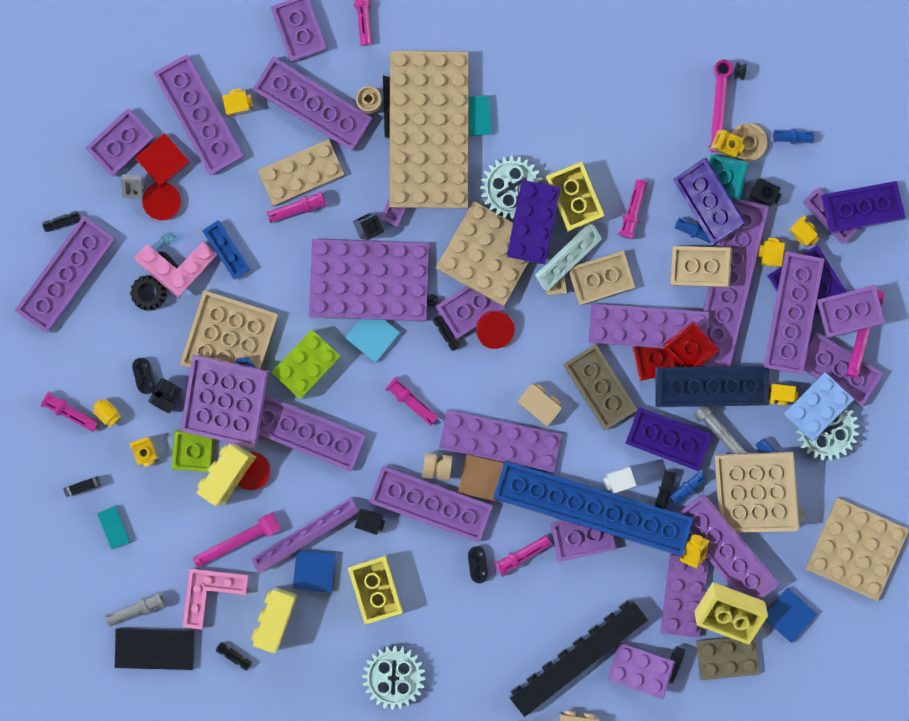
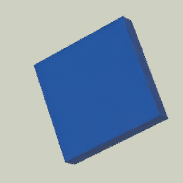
[292,550,336,593]
[765,588,817,643]

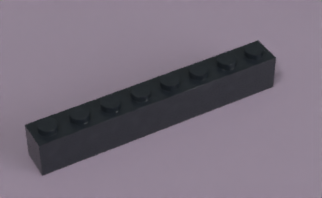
[509,600,648,717]

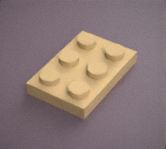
[670,246,732,288]
[568,250,636,306]

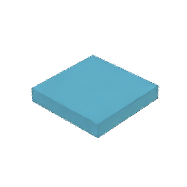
[346,319,400,363]

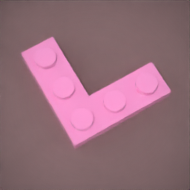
[134,241,217,298]
[183,568,249,629]

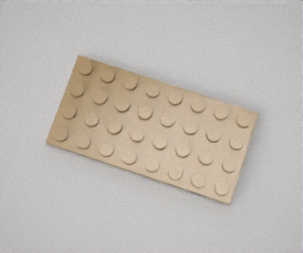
[389,51,468,209]

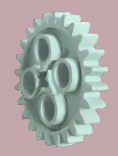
[480,156,543,220]
[795,407,859,461]
[362,645,426,710]

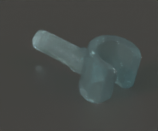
[151,232,176,250]

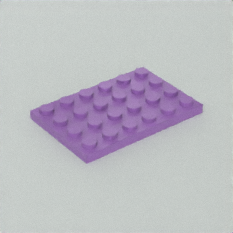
[309,239,429,322]

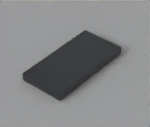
[114,628,195,670]

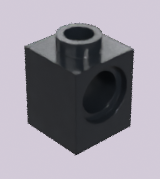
[749,178,782,207]
[353,213,384,240]
[354,508,386,535]

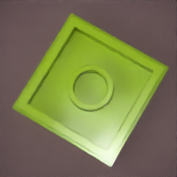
[172,430,214,472]

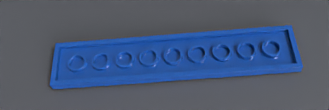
[493,461,693,557]

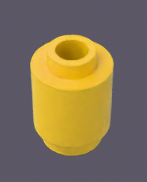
[93,399,122,428]

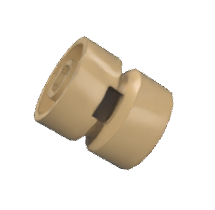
[356,86,382,115]
[422,453,452,481]

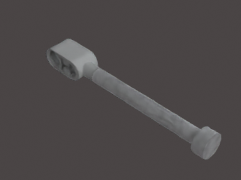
[692,406,808,524]

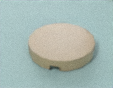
[729,123,768,162]

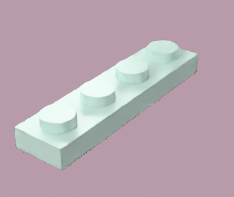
[535,223,602,291]

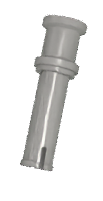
[105,591,166,627]

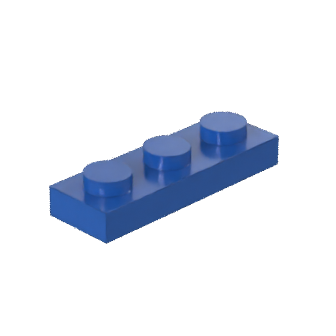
[202,220,251,280]

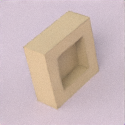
[546,276,567,296]

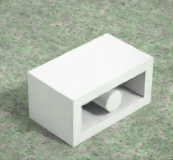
[603,466,636,493]

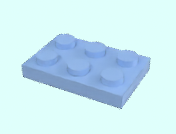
[784,372,854,442]

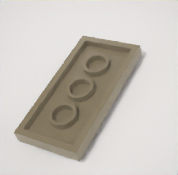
[563,344,637,431]

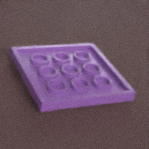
[181,354,269,448]

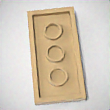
[257,139,345,207]

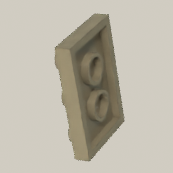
[696,637,759,680]

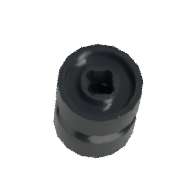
[148,378,183,414]

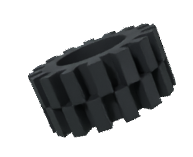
[130,275,167,311]

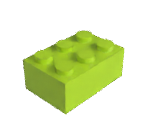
[271,329,341,399]

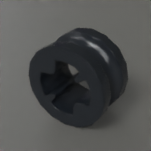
[734,62,747,81]

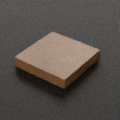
[458,454,504,501]

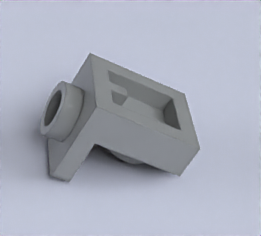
[121,174,145,199]

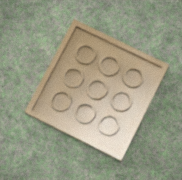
[435,201,529,307]
[179,290,279,369]
[715,452,800,533]
[805,497,909,601]

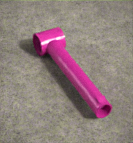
[708,59,733,153]
[847,286,885,378]
[193,512,282,568]

